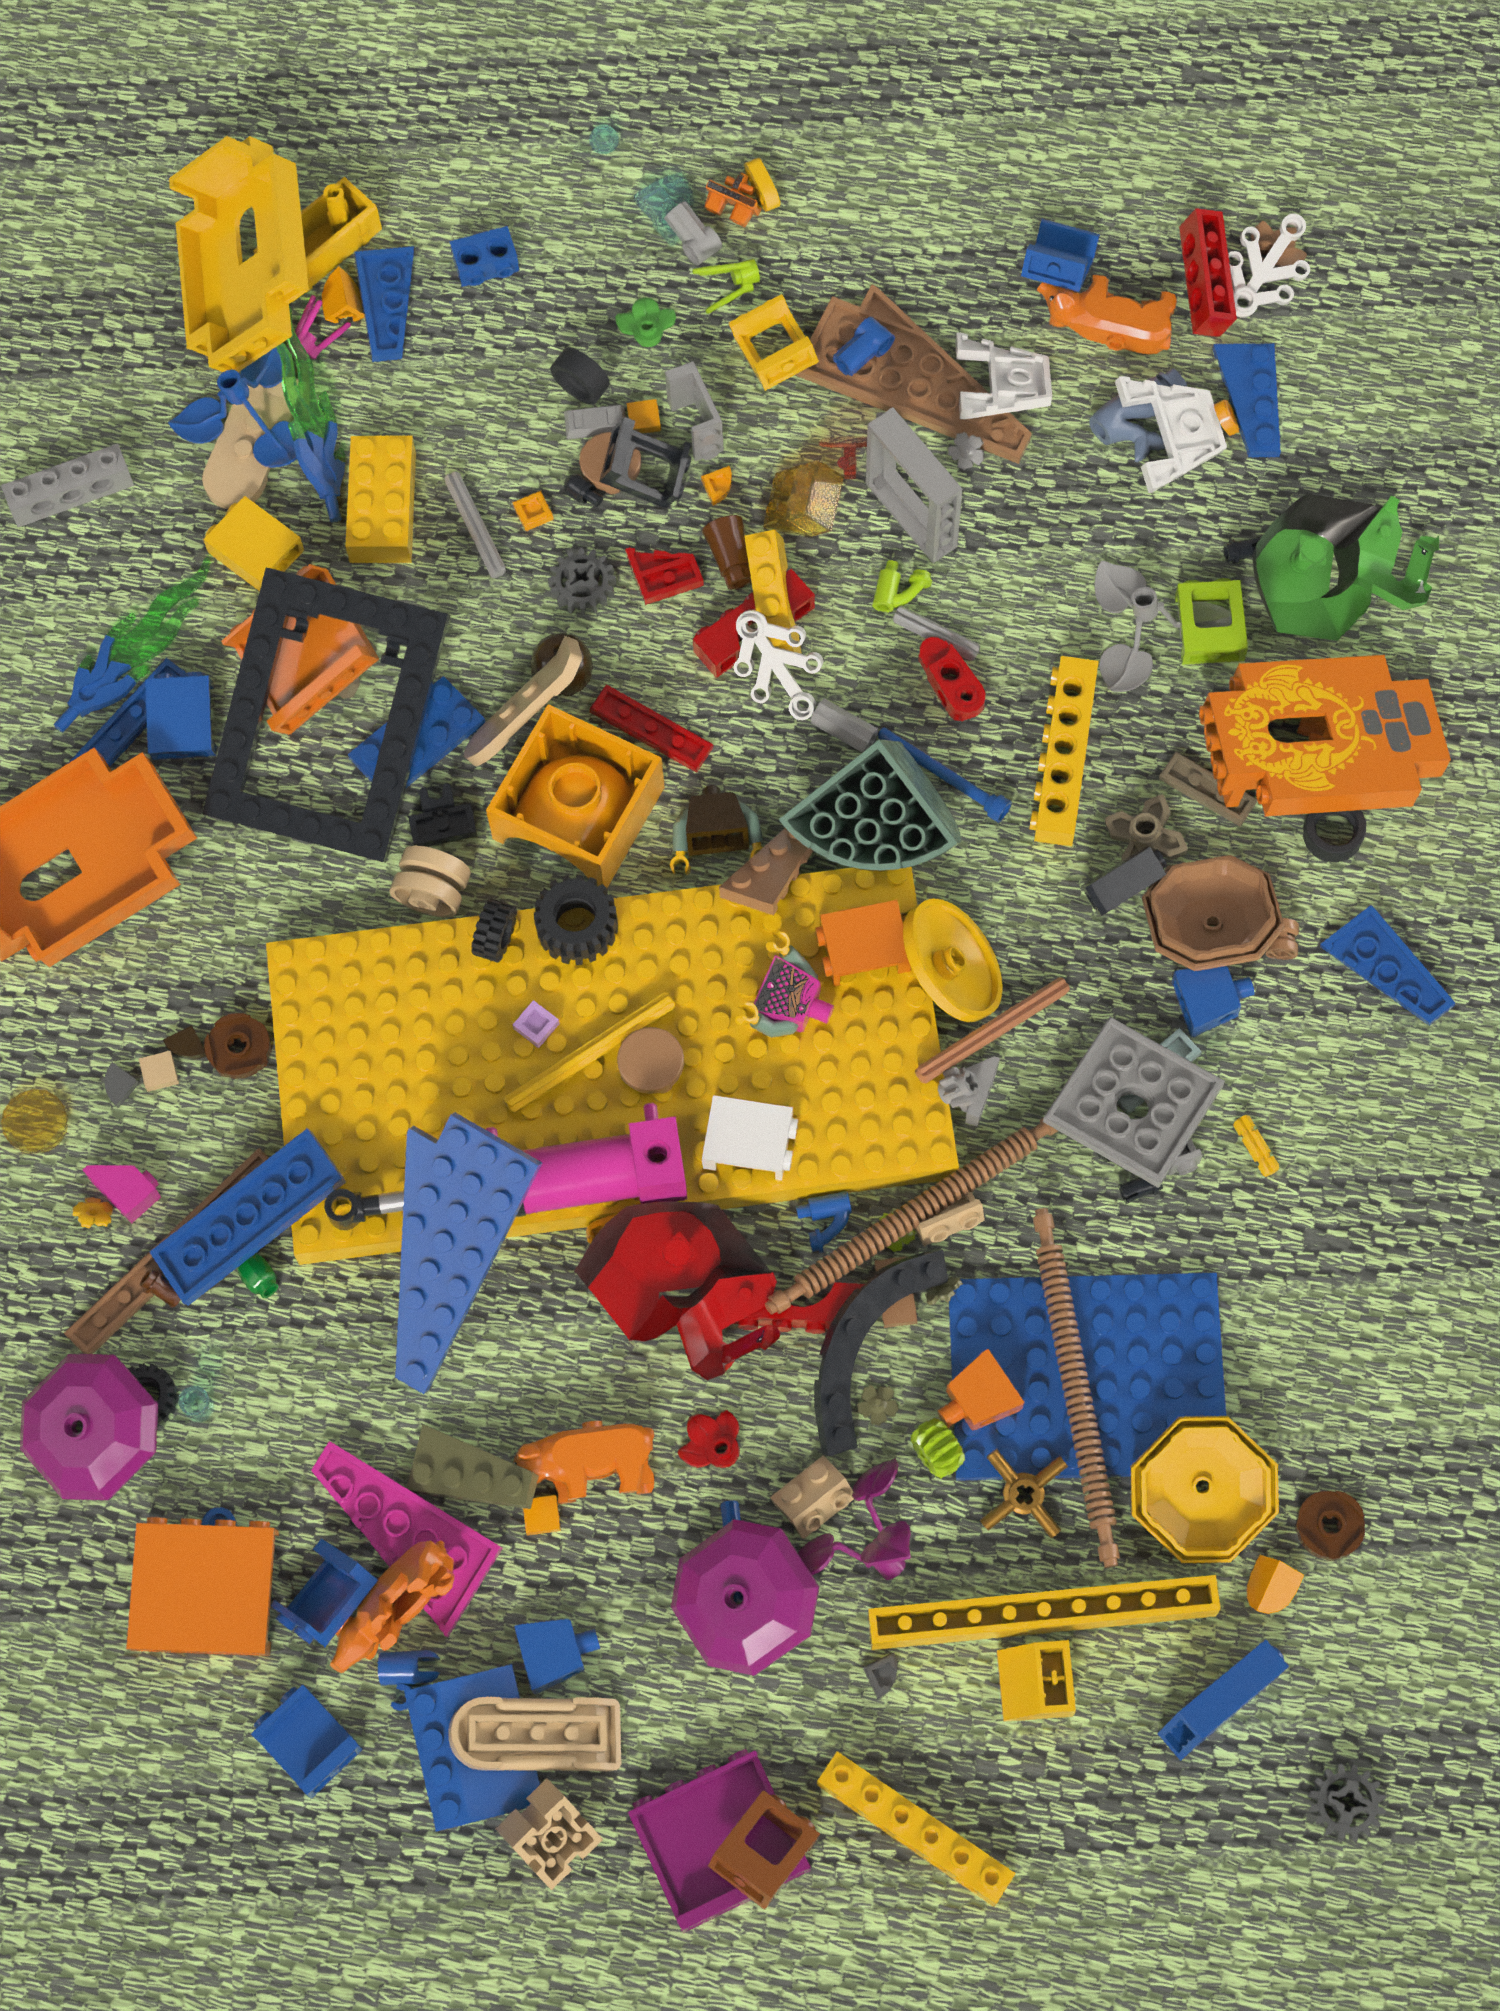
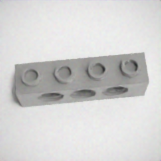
[1,443,134,527]

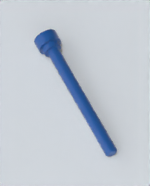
[878,727,1012,823]

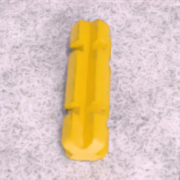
[1233,1115,1280,1177]

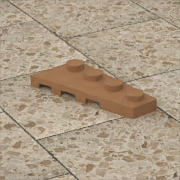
[719,828,813,916]

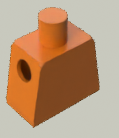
[937,1349,1025,1431]

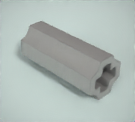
[810,698,879,753]

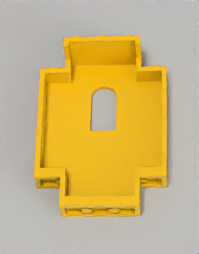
[169,136,309,372]

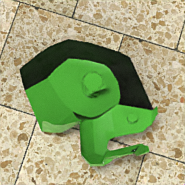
[1253,493,1439,641]

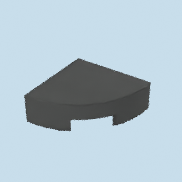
[105,1062,139,1108]
[863,1652,897,1700]

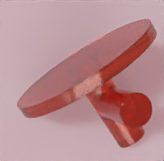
[819,436,867,479]

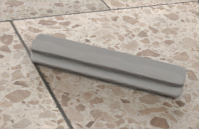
[893,606,980,661]

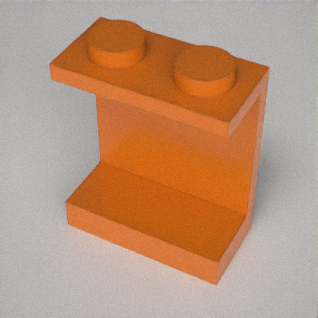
[815,900,911,987]

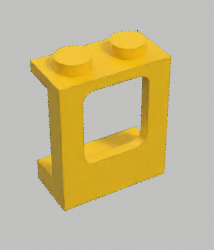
[728,294,819,391]

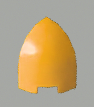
[322,266,364,323]
[1247,1555,1304,1614]

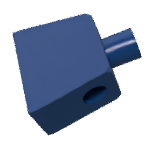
[1172,966,1254,1038]
[514,1619,601,1695]

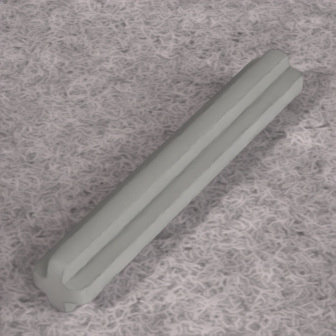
[445,471,506,578]

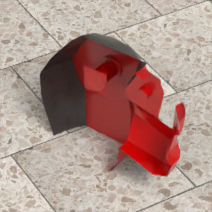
[574,1202,781,1381]

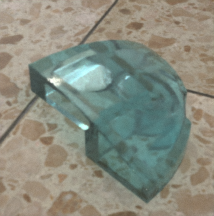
[634,172,694,247]

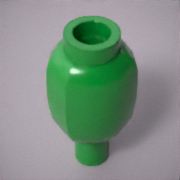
[237,1253,278,1298]

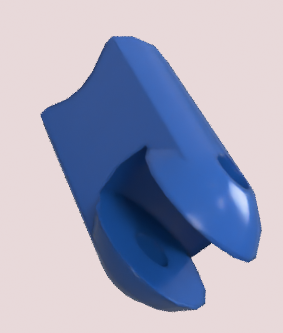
[378,1650,440,1686]

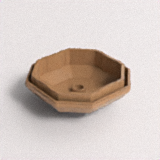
[1142,855,1284,971]

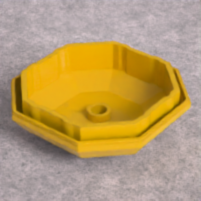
[1131,1416,1279,1563]

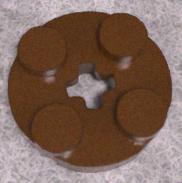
[204,1013,271,1079]
[1295,1490,1366,1561]

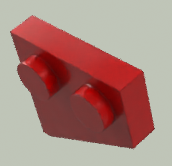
[625,548,704,605]

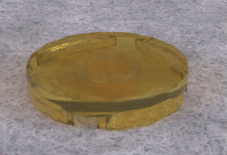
[1,1089,68,1154]

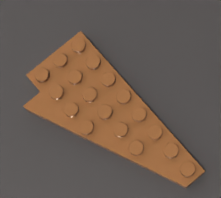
[795,284,1032,464]

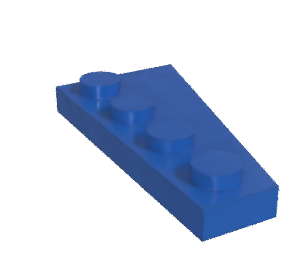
[1320,905,1455,1026]

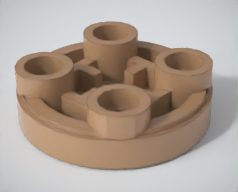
[579,432,641,494]
[617,1027,684,1094]

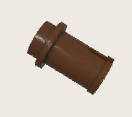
[140,1269,181,1308]

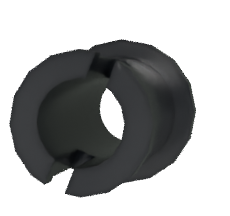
[1223,536,1265,564]
[1118,1177,1163,1204]

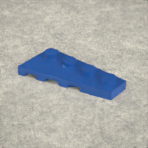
[354,246,414,362]
[1212,343,1281,457]

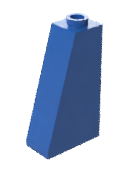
[1157,1639,1289,1761]

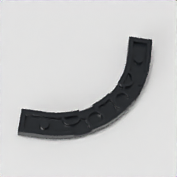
[814,1249,948,1456]

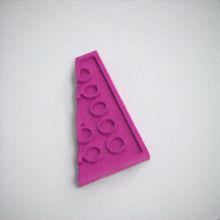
[311,1441,503,1637]

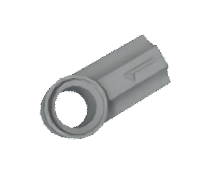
[664,201,722,266]

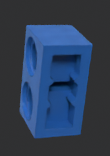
[449,226,519,287]

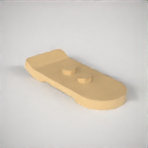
[202,376,305,509]
[464,636,582,766]
[448,1697,621,1772]

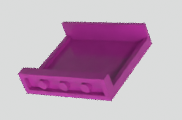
[628,1749,811,1933]

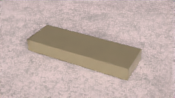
[1159,751,1257,827]

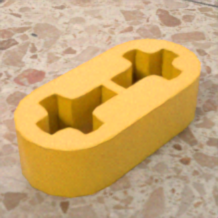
[744,158,780,212]

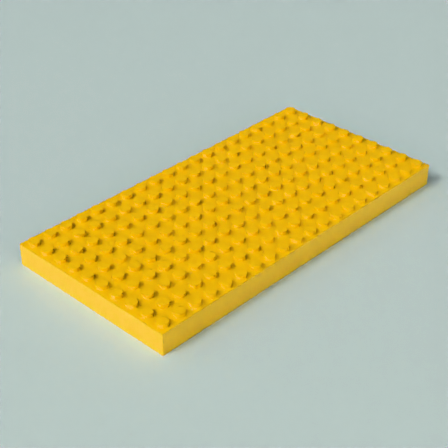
[266,867,959,1265]

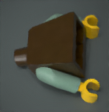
[670,785,764,876]

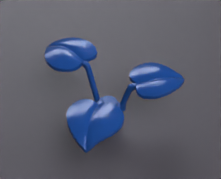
[168,343,302,468]

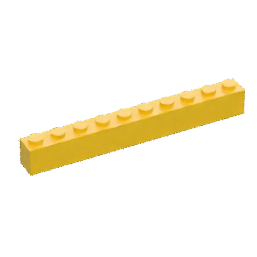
[868,1575,1221,1650]

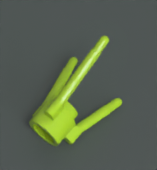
[692,258,760,314]

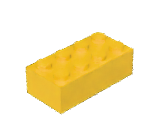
[345,435,416,563]

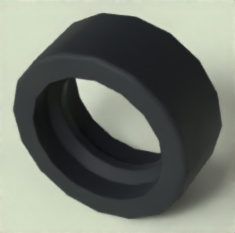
[550,348,610,405]
[1303,810,1367,862]

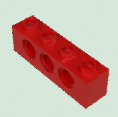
[1179,208,1237,337]

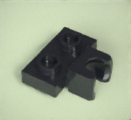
[408,783,478,847]

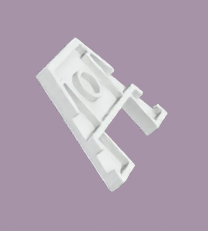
[955,332,1052,419]
[1115,376,1227,493]

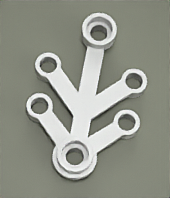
[1228,214,1310,318]
[734,610,823,720]

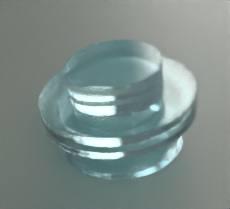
[589,124,619,154]

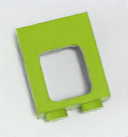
[1175,578,1248,665]

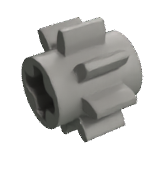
[938,1066,979,1109]

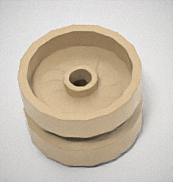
[389,845,471,918]

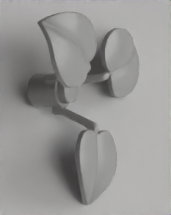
[1094,560,1232,692]

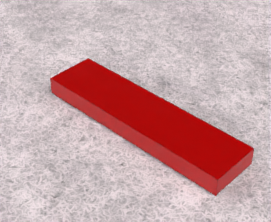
[590,684,713,773]

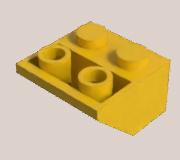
[997,1640,1076,1722]

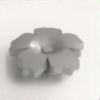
[948,432,984,470]

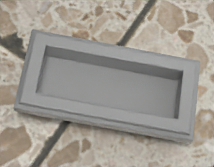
[564,405,626,440]

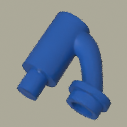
[796,1191,852,1253]

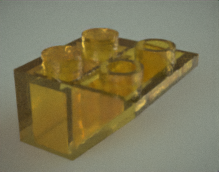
[763,459,844,537]

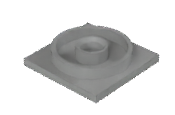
[1043,1017,1225,1188]

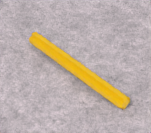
[504,992,675,1113]

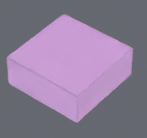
[512,1000,560,1048]

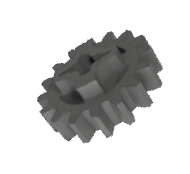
[548,548,616,615]
[1308,1764,1386,1843]

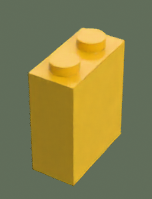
[203,496,304,591]

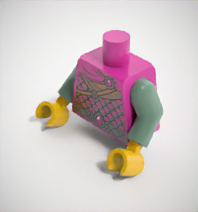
[735,932,834,1038]

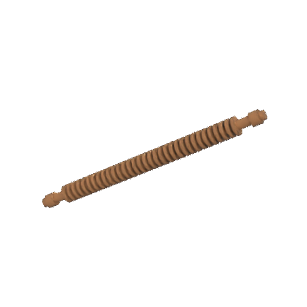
[765,1117,1058,1314]
[1033,1208,1120,1568]

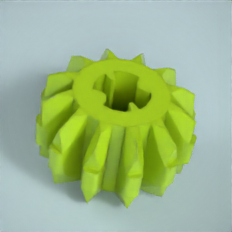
[910,1417,965,1478]

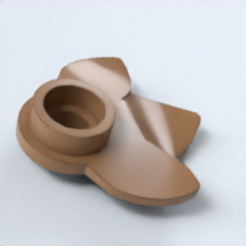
[1251,221,1307,268]

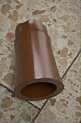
[701,515,752,590]

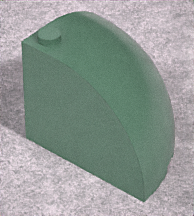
[778,739,961,870]

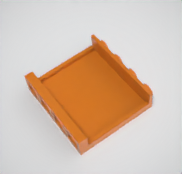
[221,564,379,735]
[126,1517,279,1656]

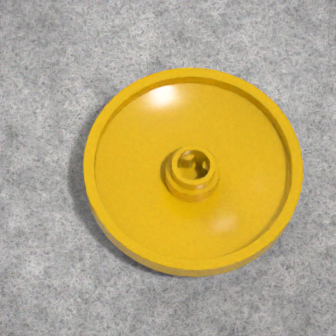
[903,898,1003,1022]

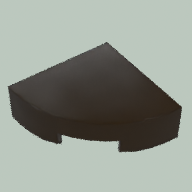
[163,1026,207,1060]

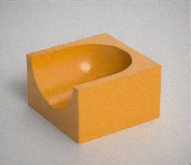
[486,704,665,888]

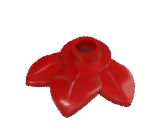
[677,1410,740,1468]

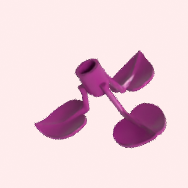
[798,1458,911,1580]

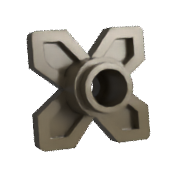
[1105,794,1188,861]

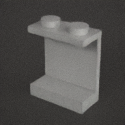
[665,361,724,462]

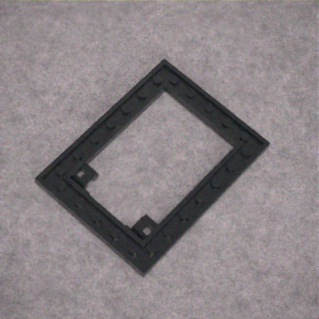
[202,567,451,863]

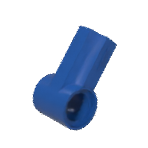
[833,316,895,377]

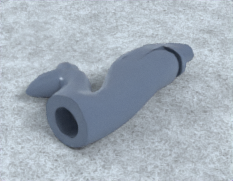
[1089,368,1187,462]

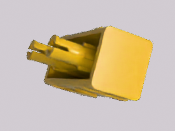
[253,177,382,303]

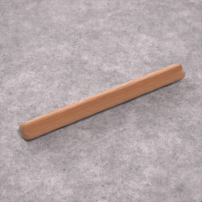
[915,977,1070,1083]

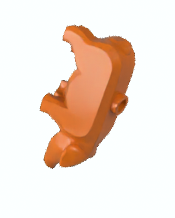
[1037,275,1177,354]
[513,1421,654,1504]
[330,1540,455,1673]

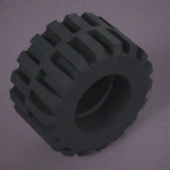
[534,874,618,965]

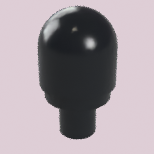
[564,474,604,507]

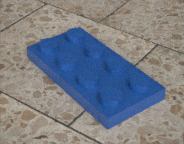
[348,676,485,789]

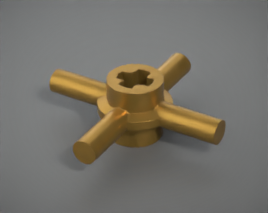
[980,1449,1068,1538]

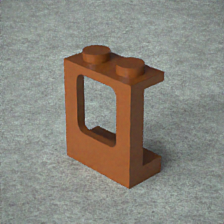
[708,1790,820,1910]

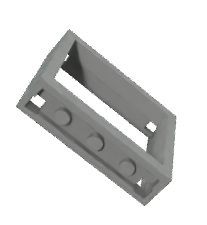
[866,407,962,563]

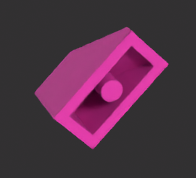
[82,1165,161,1224]

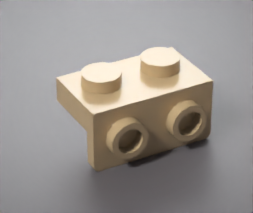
[915,1192,985,1246]
[770,1455,854,1539]

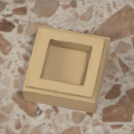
[139,1050,179,1092]

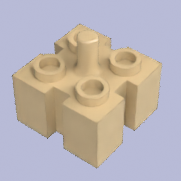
[495,1779,603,1890]

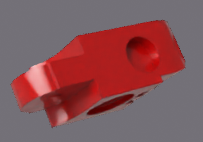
[918,637,986,722]

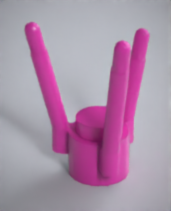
[285,295,351,362]

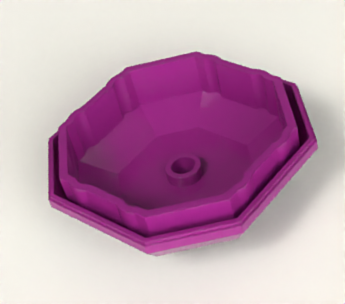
[20,1354,158,1500]
[671,1519,819,1676]

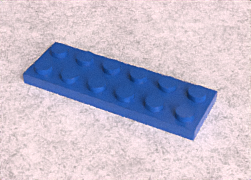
[150,1129,346,1306]

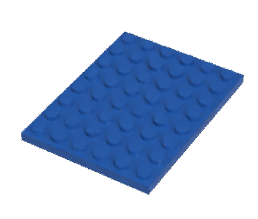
[949,1273,1226,1481]

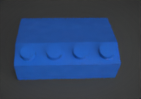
[404,1664,540,1832]

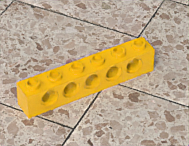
[1029,656,1099,846]
[817,1751,1016,1907]

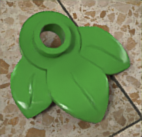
[615,297,676,347]

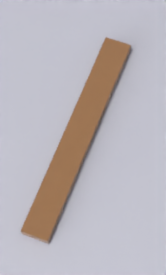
[64,1148,269,1354]

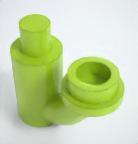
[872,560,932,612]

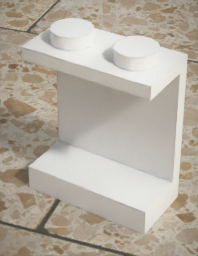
[702,1095,798,1181]

